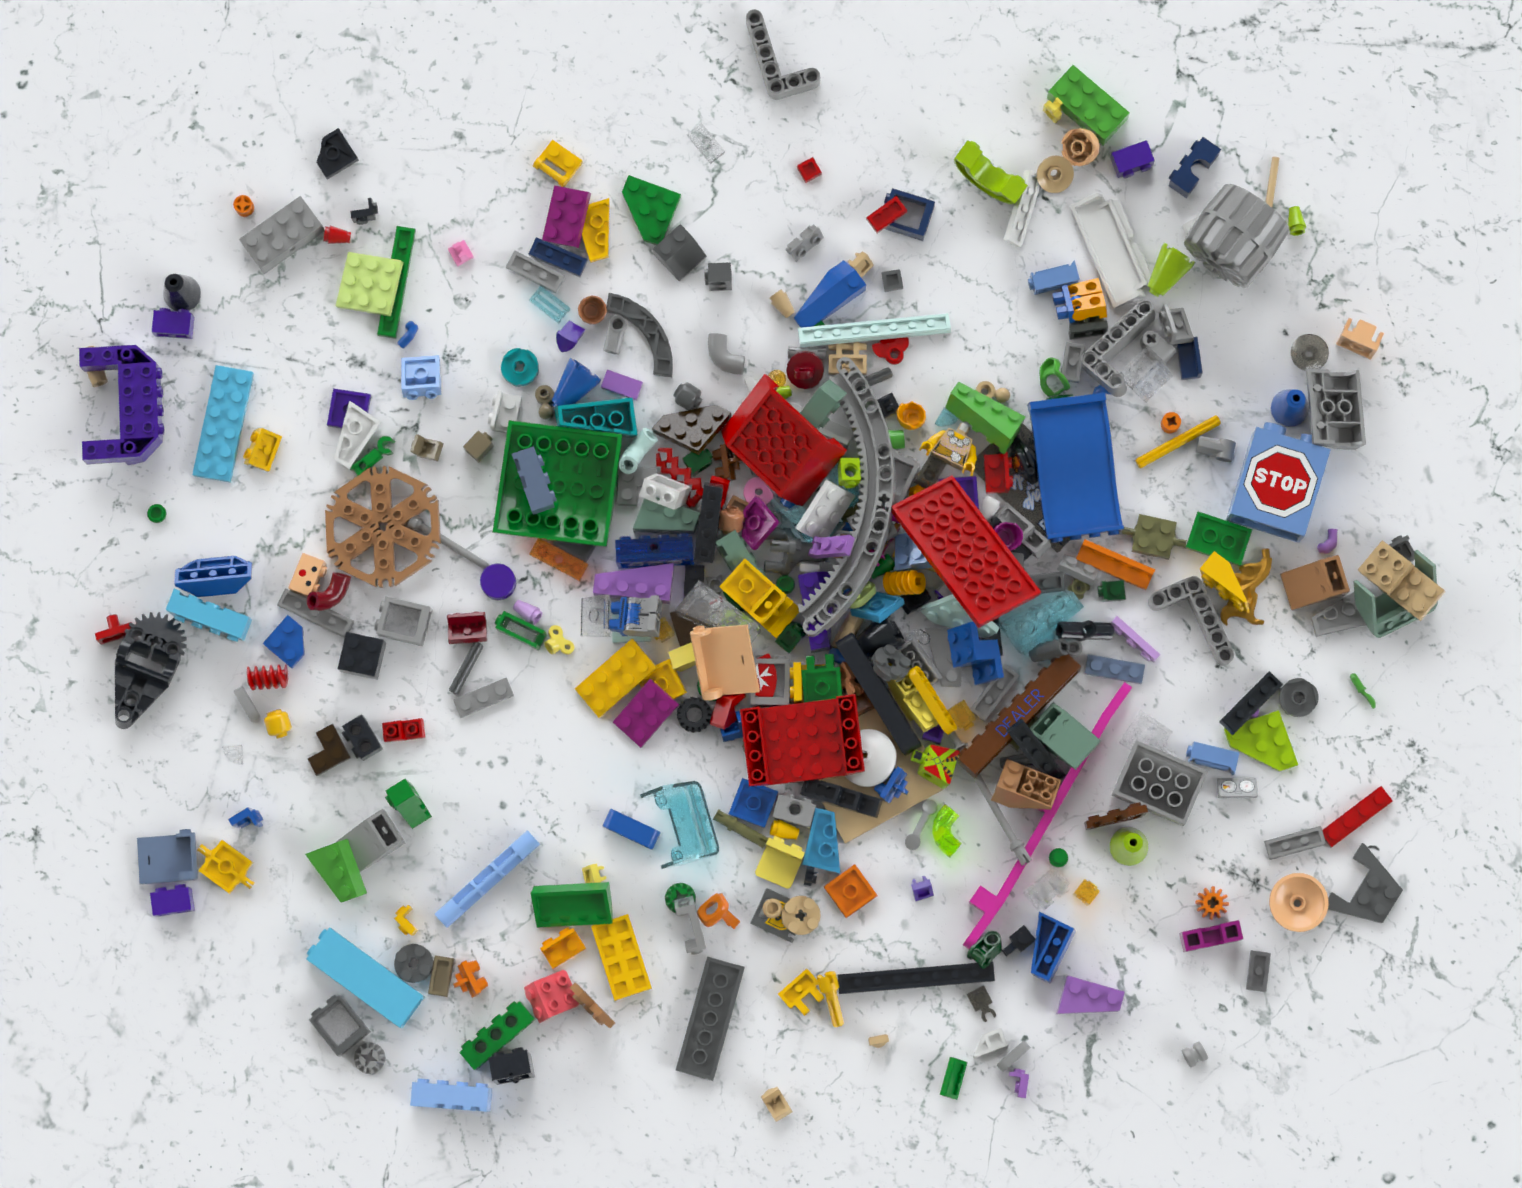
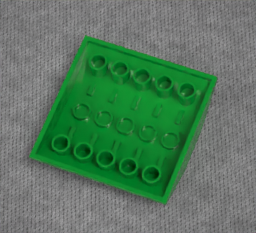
[492,420,622,547]

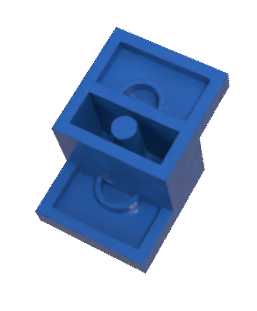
[947,622,1004,685]

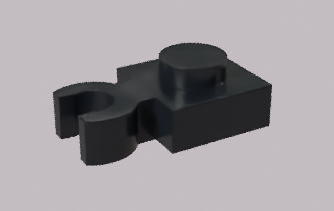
[804,866,818,888]

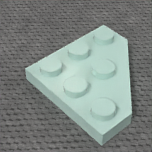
[920,594,999,638]

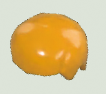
[897,401,926,430]

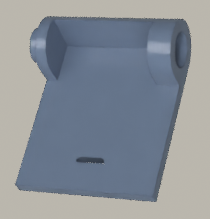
[137,829,198,884]

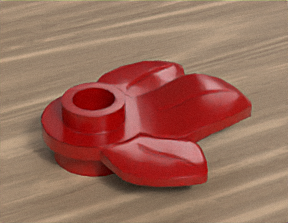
[872,337,909,365]

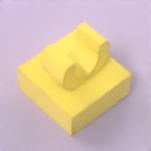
[582,864,607,883]

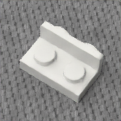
[488,390,522,433]

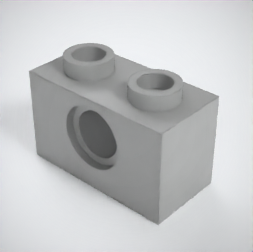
[772,792,816,829]

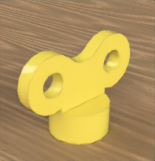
[544,625,575,655]

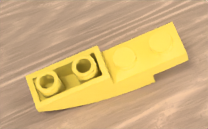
[886,663,939,732]

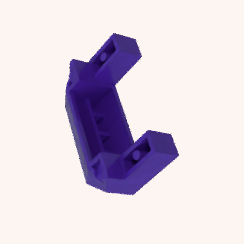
[79,345,165,465]

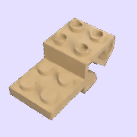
[1358,540,1446,621]

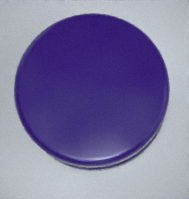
[480,563,516,600]

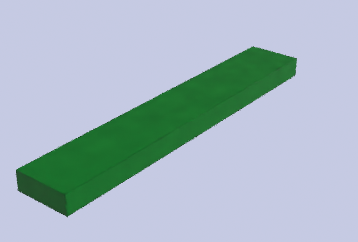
[377,226,416,339]

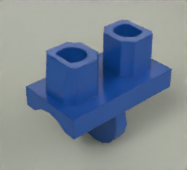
[874,766,909,804]

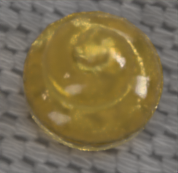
[768,370,786,387]

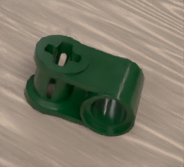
[967,931,1002,969]

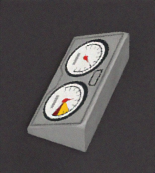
[1217,778,1258,798]

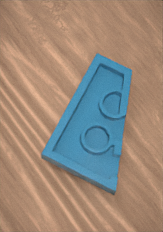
[802,808,840,873]

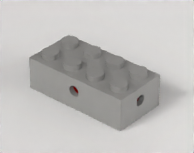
[239,196,325,274]

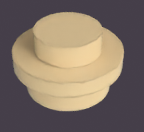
[762,899,782,918]

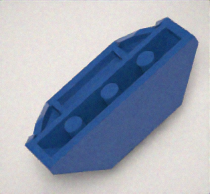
[174,556,252,597]

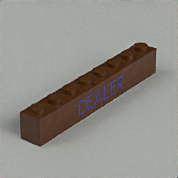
[958,654,1081,779]

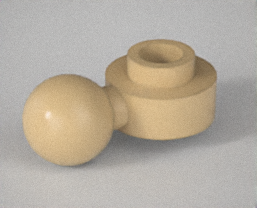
[975,381,1010,403]

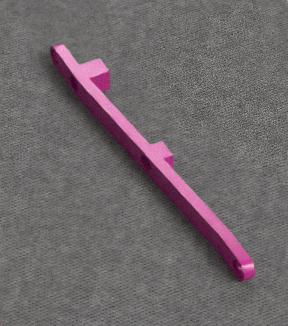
[963,682,1132,949]

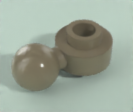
[535,385,554,420]

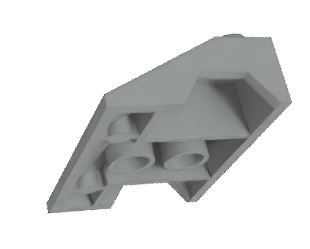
[1306,369,1366,450]

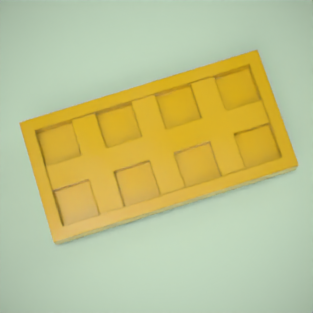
[574,639,658,718]
[591,914,652,1001]

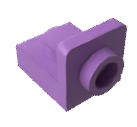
[1009,1068,1029,1098]

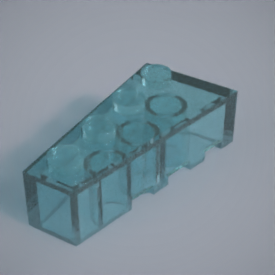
[997,590,1084,655]

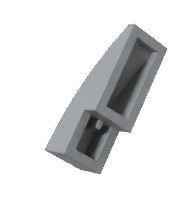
[995,503,1051,559]

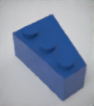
[1031,912,1076,984]

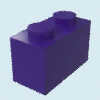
[1110,140,1155,178]
[151,308,195,339]
[150,884,195,917]

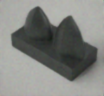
[1068,316,1108,340]

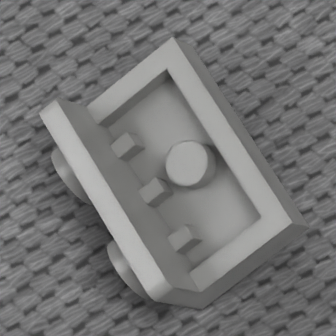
[1159,304,1194,345]

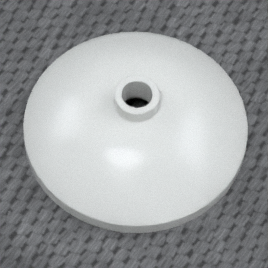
[845,729,897,787]

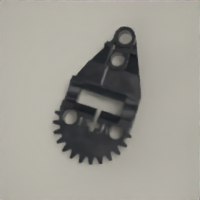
[115,612,187,729]

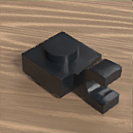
[1002,925,1036,957]

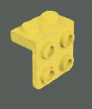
[755,836,805,889]

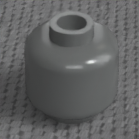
[673,382,703,410]

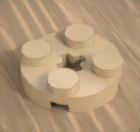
[781,896,821,935]

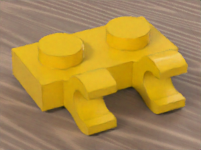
[778,968,825,1016]

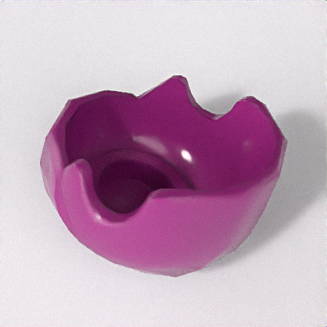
[994,522,1023,551]

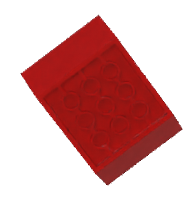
[721,374,847,507]
[740,694,865,786]

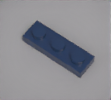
[528,237,588,277]

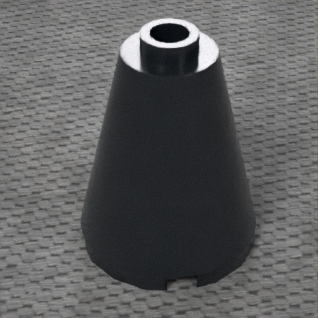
[163,274,201,312]
[857,616,906,657]

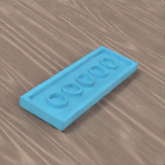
[192,365,254,483]

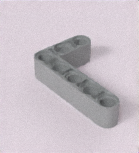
[746,9,820,100]
[1081,300,1156,397]
[1148,576,1234,666]

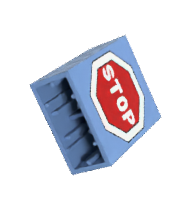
[1226,422,1331,543]

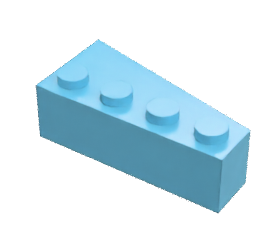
[166,588,252,642]

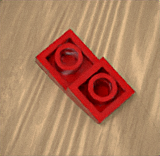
[382,718,425,742]

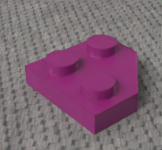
[742,496,780,550]

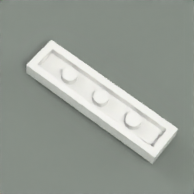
[1003,170,1040,247]

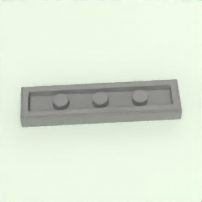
[277,588,354,638]

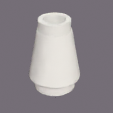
[980,495,1000,522]

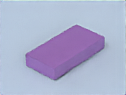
[601,369,643,401]

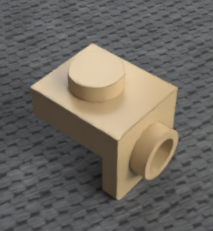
[761,1087,793,1122]

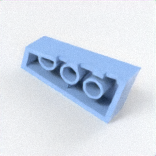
[410,1079,492,1112]

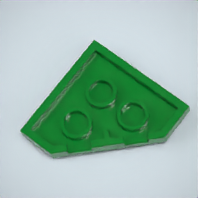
[622,175,681,245]

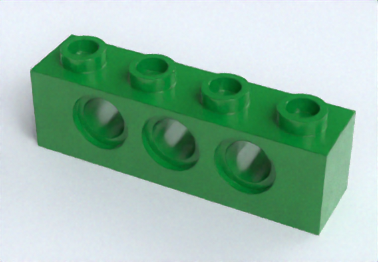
[459,1001,536,1071]

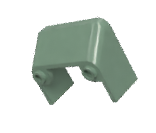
[1353,550,1438,638]

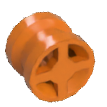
[233,195,254,217]
[1161,412,1181,434]

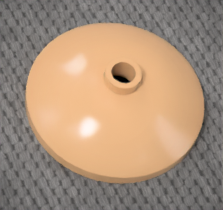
[1269,873,1328,932]

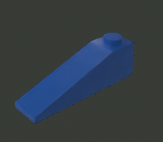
[794,260,866,328]

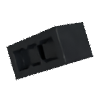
[342,714,383,761]

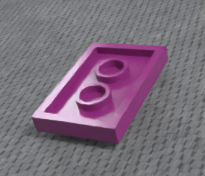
[542,185,591,248]
[613,679,679,748]

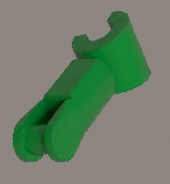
[350,436,396,477]

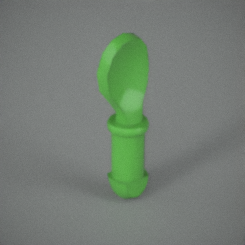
[1350,673,1376,709]

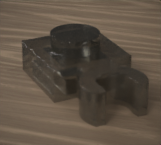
[966,985,996,1022]

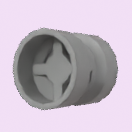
[1181,1041,1208,1068]

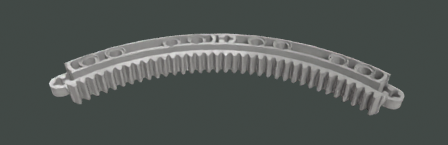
[798,357,896,637]

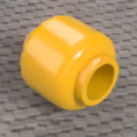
[264,709,292,739]

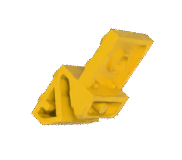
[719,558,799,638]

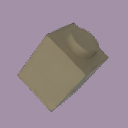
[463,430,494,463]

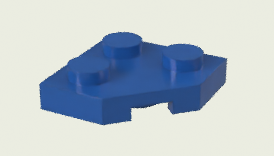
[262,615,305,669]

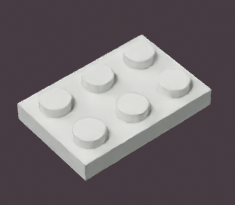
[795,479,855,538]

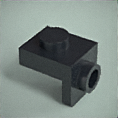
[350,197,378,225]
[900,588,931,615]

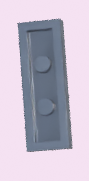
[1084,654,1145,684]

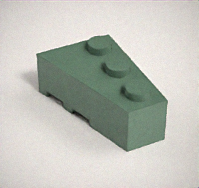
[633,497,700,535]
[716,530,767,577]

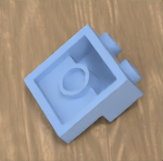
[401,355,441,400]
[895,533,932,572]

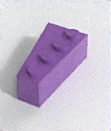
[593,563,674,604]

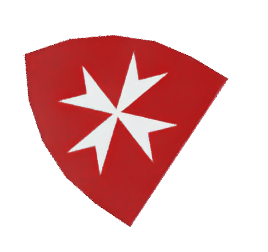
[755,653,777,697]

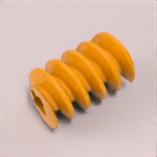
[883,570,926,596]

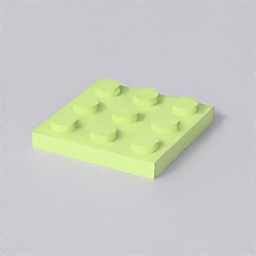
[335,252,403,316]

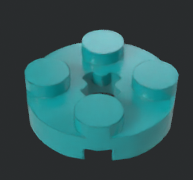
[501,348,539,387]

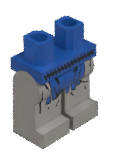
[609,595,663,637]

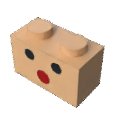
[288,553,327,597]

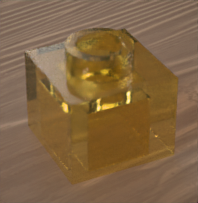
[654,617,675,643]

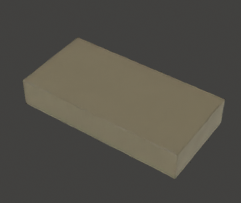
[428,955,454,997]

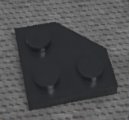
[316,128,359,180]

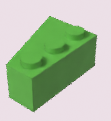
[305,839,367,903]

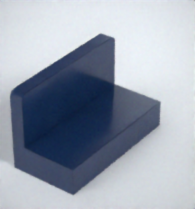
[1176,336,1203,380]

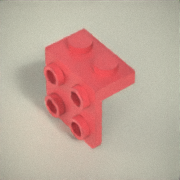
[524,970,579,1023]

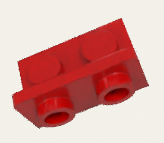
[984,452,1013,494]

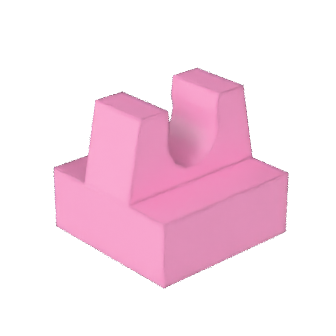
[448,240,474,267]

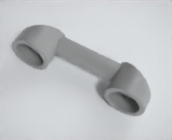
[905,800,938,850]

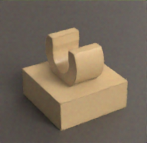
[848,251,874,278]

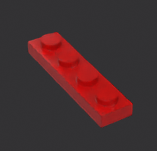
[1322,786,1393,848]

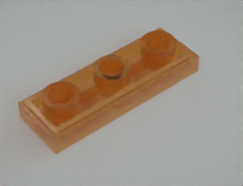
[529,539,589,582]

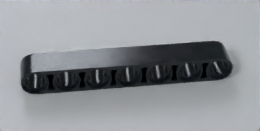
[835,632,922,756]

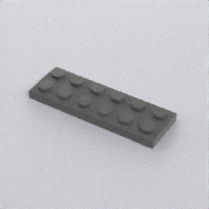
[676,956,745,1081]

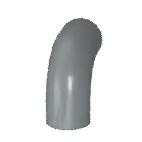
[708,333,745,375]

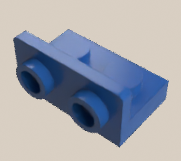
[228,807,263,829]

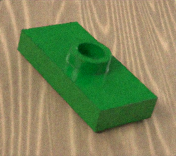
[940,1057,968,1100]

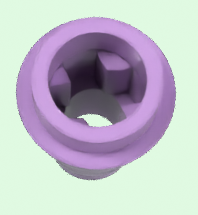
[513,600,542,625]

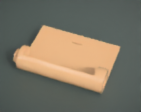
[690,624,760,700]

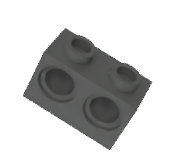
[704,262,732,291]

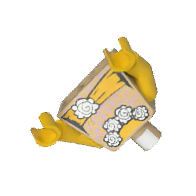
[919,422,977,476]

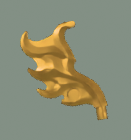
[1220,548,1272,626]

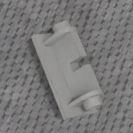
[785,224,824,262]

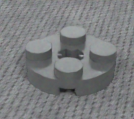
[871,644,911,682]
[1279,678,1319,717]
[394,944,434,983]

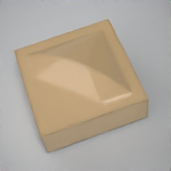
[868,1034,889,1048]

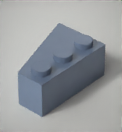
[512,446,557,515]

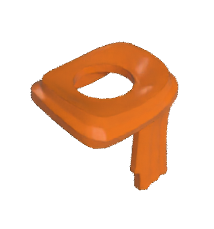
[697,893,740,929]

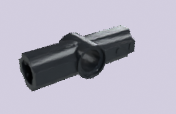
[1055,620,1114,641]

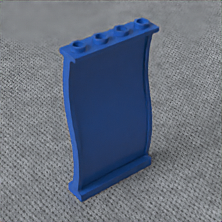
[1027,393,1124,543]

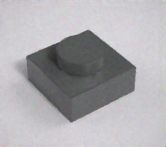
[881,269,903,292]

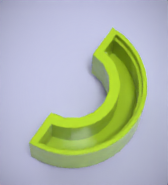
[954,140,1028,204]

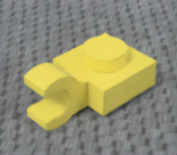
[1043,97,1063,124]

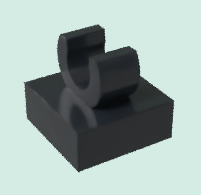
[877,393,899,418]

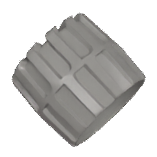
[1184,184,1289,288]

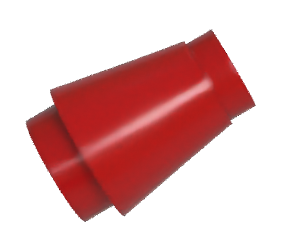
[323,225,351,244]

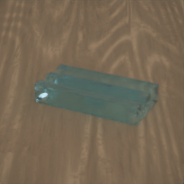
[529,286,571,324]

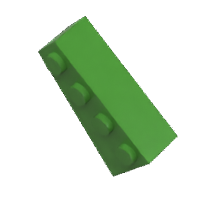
[945,381,1025,454]

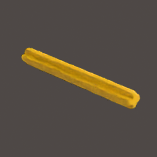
[1135,415,1221,468]

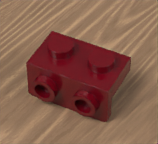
[447,611,487,644]

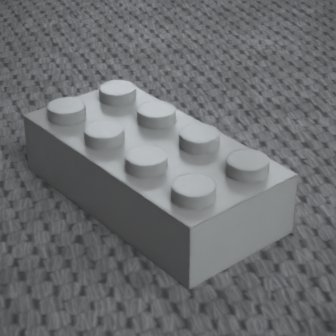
[898,638,943,685]

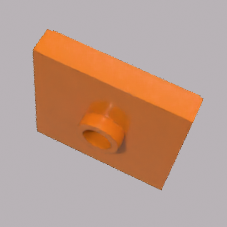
[823,864,878,918]

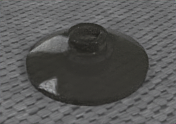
[1290,334,1329,371]

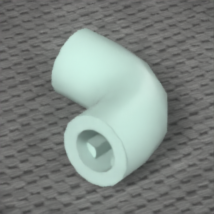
[619,428,658,474]

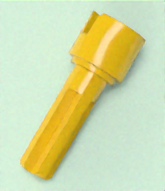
[817,971,844,1027]

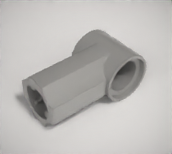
[603,315,627,355]
[1196,436,1236,462]

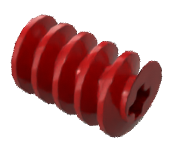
[247,664,288,690]

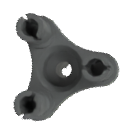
[764,528,829,576]

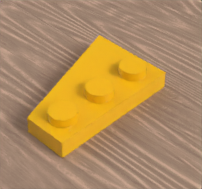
[582,198,610,263]

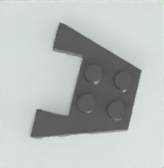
[1328,843,1403,923]

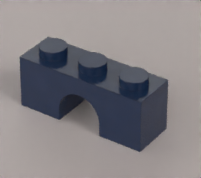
[1168,137,1221,199]

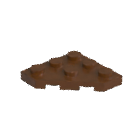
[1084,802,1148,830]

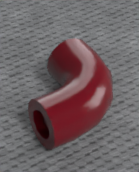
[307,572,351,611]

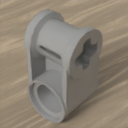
[1140,330,1177,366]

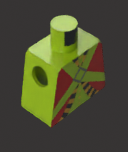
[911,745,960,789]

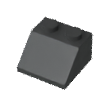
[653,224,707,281]

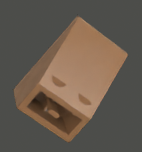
[1280,555,1350,610]
[991,759,1061,810]

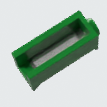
[495,611,547,651]

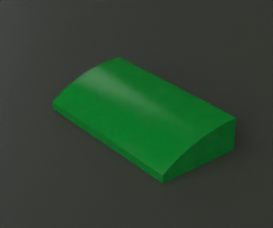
[530,882,613,928]

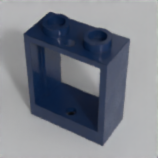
[884,188,935,241]

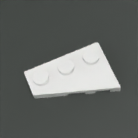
[333,401,382,469]

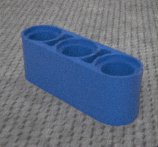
[602,809,661,850]

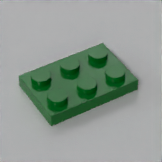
[1185,511,1253,566]

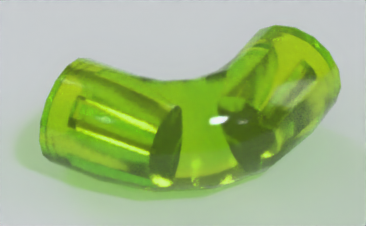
[932,804,962,858]

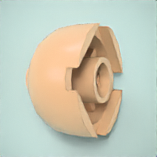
[1061,128,1100,166]

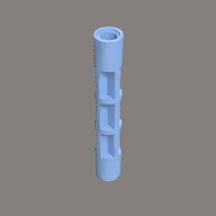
[435,830,540,928]

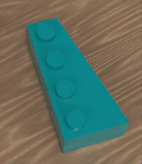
[555,397,638,438]

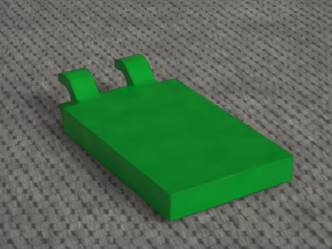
[801,654,843,703]

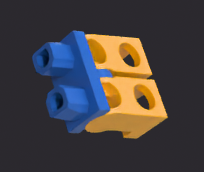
[1052,278,1107,323]

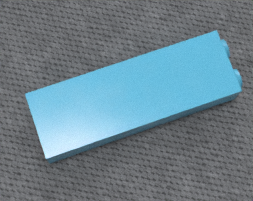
[306,927,425,1028]

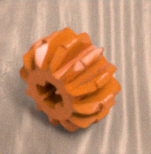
[1195,886,1229,920]

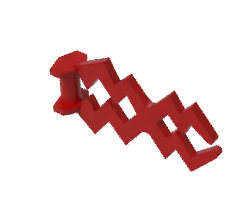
[656,448,703,507]

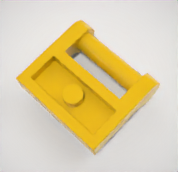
[533,139,583,187]

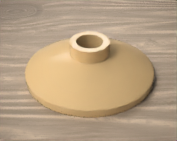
[1037,155,1074,193]

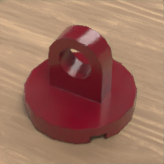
[786,351,824,389]

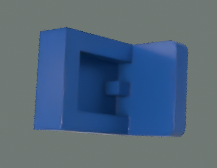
[720,711,743,742]

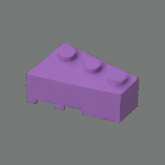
[1056,976,1125,1014]

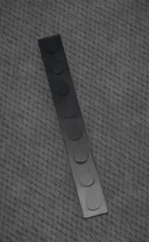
[837,961,995,994]

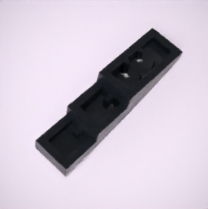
[800,780,883,818]

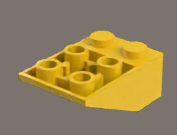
[1200,551,1250,613]

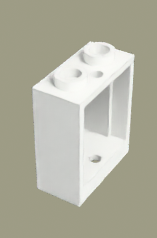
[639,473,691,510]

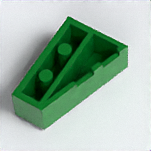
[385,778,432,829]

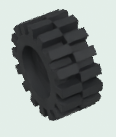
[677,697,712,733]

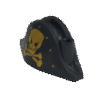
[1010,437,1038,485]

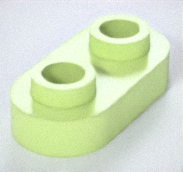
[847,581,876,609]

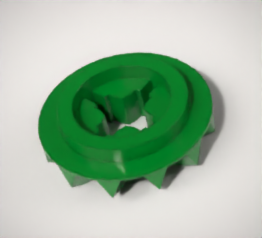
[665,883,696,913]

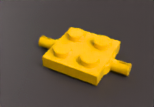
[197,840,255,894]

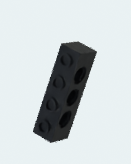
[694,482,724,563]

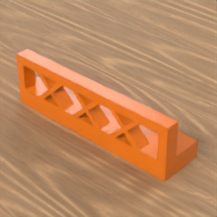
[1076,539,1156,590]

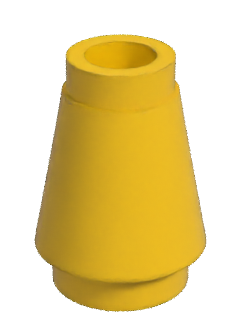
[770,819,799,840]

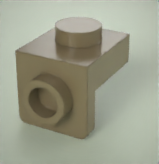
[410,434,444,461]

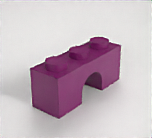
[1179,920,1243,953]

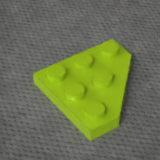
[1223,710,1298,772]

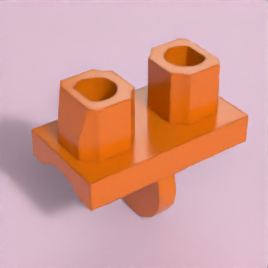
[453,960,488,998]

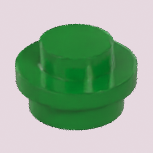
[147,504,167,523]
[776,576,795,594]
[1049,848,1068,868]

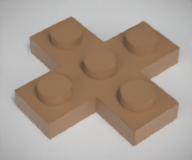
[570,983,615,1028]

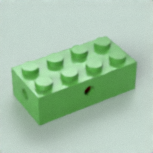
[1047,65,1130,146]

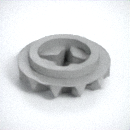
[354,1042,385,1074]

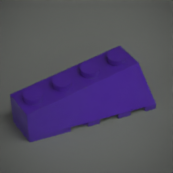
[798,571,835,653]

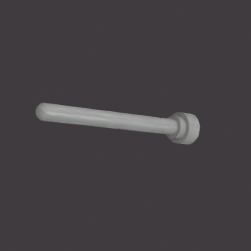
[407,515,489,569]

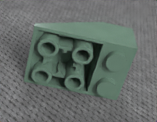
[1030,702,1101,770]

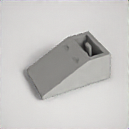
[336,809,406,872]

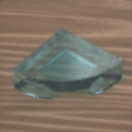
[935,407,959,427]

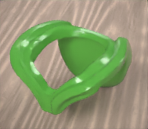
[1039,357,1070,397]

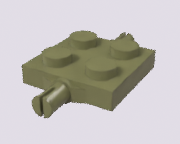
[1121,514,1187,560]

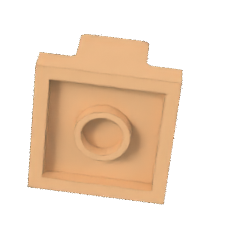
[1336,318,1384,360]

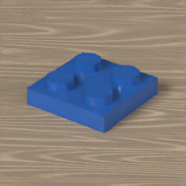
[729,778,778,828]

